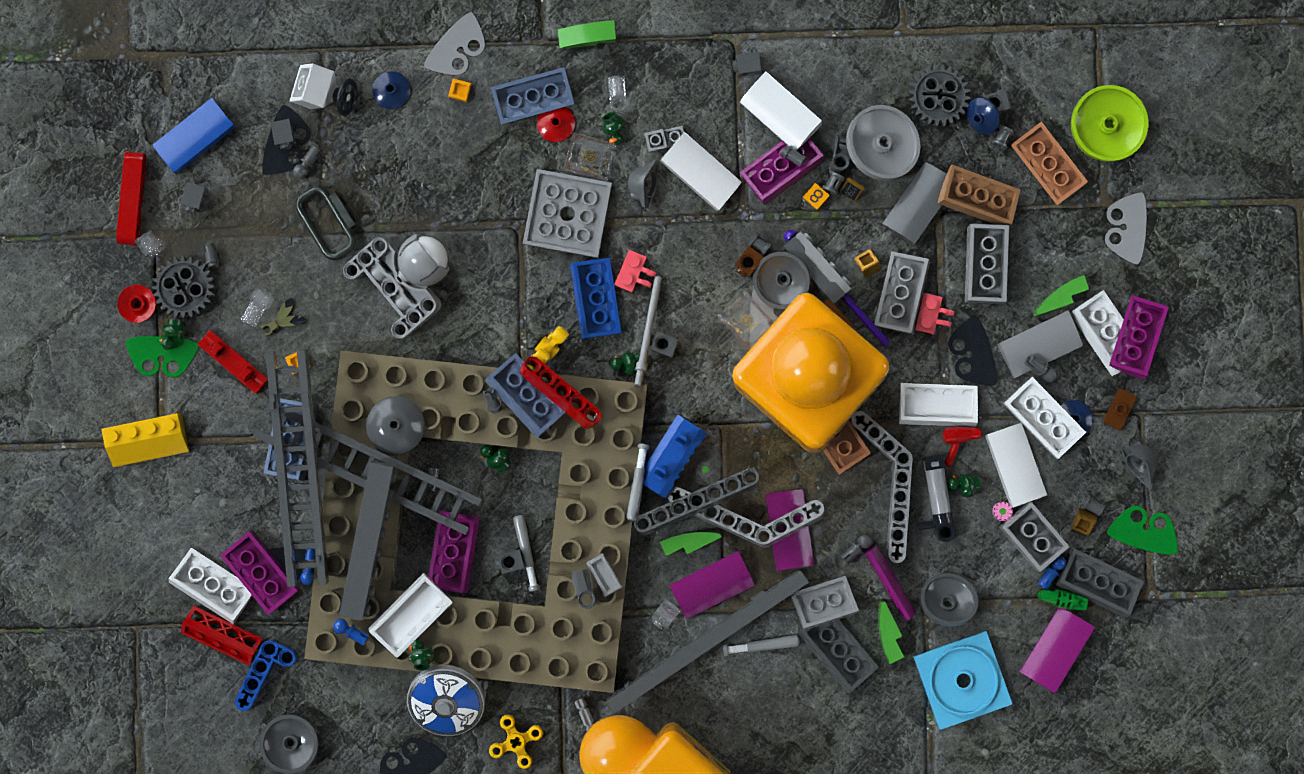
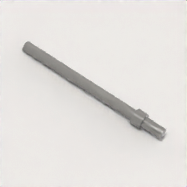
[634,276,662,387]

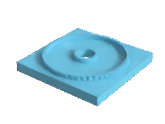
[913,631,1012,730]

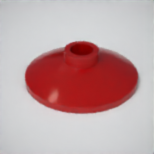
[537,107,575,143]
[117,285,156,323]

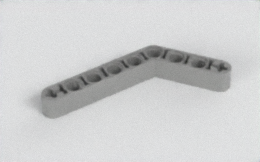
[850,411,913,563]
[668,487,825,548]

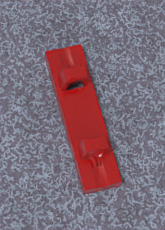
[197,330,268,394]

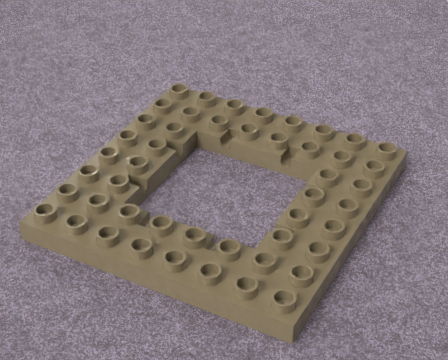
[304,351,647,693]

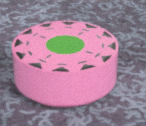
[992,502,1012,521]

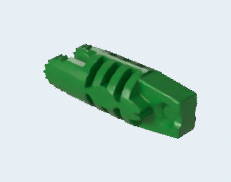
[1037,589,1088,610]

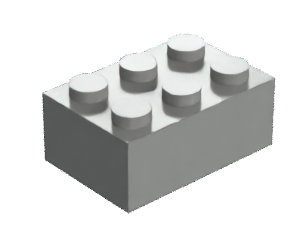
[999,502,1069,572]

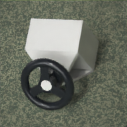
[290,63,358,116]

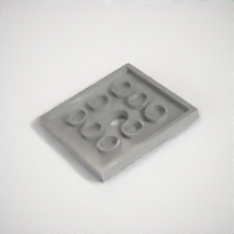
[523,169,612,258]

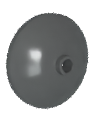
[753,252,810,309]
[366,396,425,455]
[920,573,978,627]
[259,714,318,774]

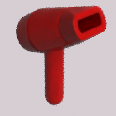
[943,427,981,467]

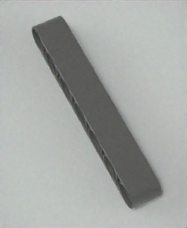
[634,468,760,535]

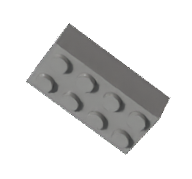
[965,224,1009,304]

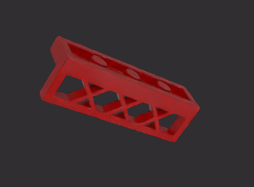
[180,606,263,666]

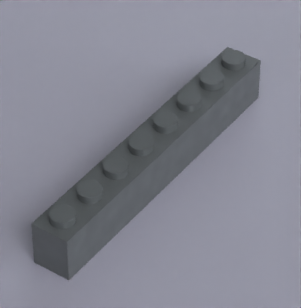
[339,461,398,621]

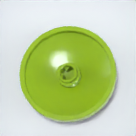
[1071,85,1148,162]

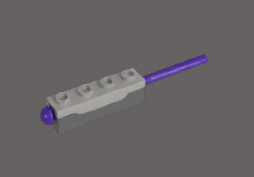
[782,230,890,347]

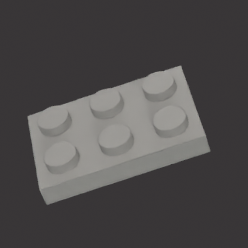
[791,576,859,630]

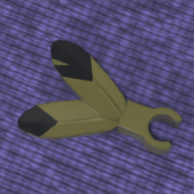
[261,298,306,336]

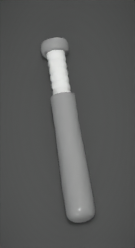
[626,443,649,521]
[513,515,540,592]
[723,635,800,656]

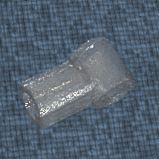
[608,76,627,116]
[241,286,275,328]

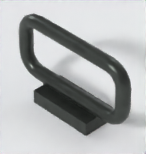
[295,186,360,260]

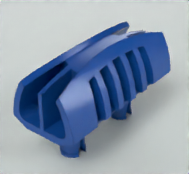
[643,415,707,498]

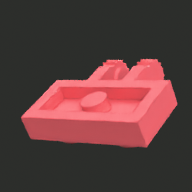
[614,250,656,293]
[915,293,954,335]

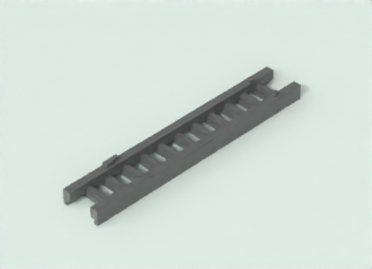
[266,349,329,587]
[253,403,483,535]
[606,570,809,714]

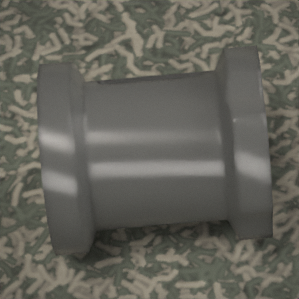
[991,125,1015,150]
[822,171,846,196]
[747,232,772,256]

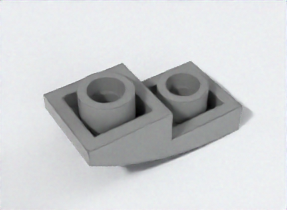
[645,126,684,152]

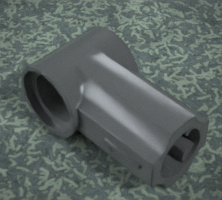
[571,569,596,609]

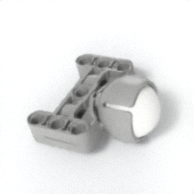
[343,233,449,338]

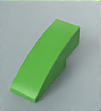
[558,20,616,49]
[1033,275,1089,317]
[660,532,721,556]
[878,601,904,664]

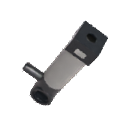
[918,455,956,542]

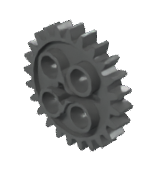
[908,65,971,127]
[152,256,216,319]

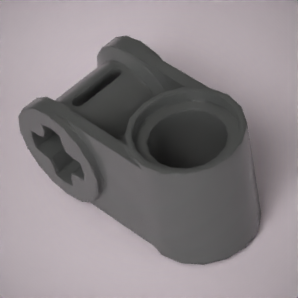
[831,135,850,174]

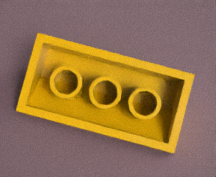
[101,413,189,467]

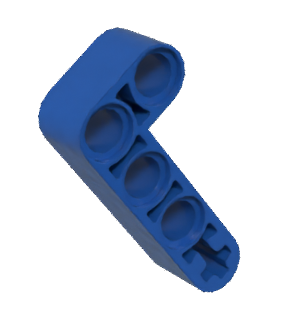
[235,640,298,711]

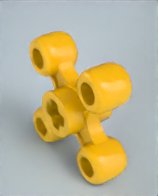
[527,326,569,371]
[489,714,544,769]

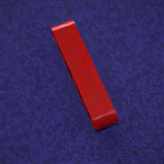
[116,152,147,246]
[520,356,601,429]

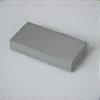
[586,553,622,597]

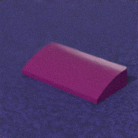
[740,138,824,205]
[1109,295,1169,381]
[765,489,814,571]
[429,511,480,593]
[220,530,301,615]
[864,545,917,621]
[669,551,755,619]
[1019,607,1095,693]

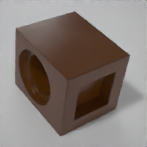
[734,246,764,277]

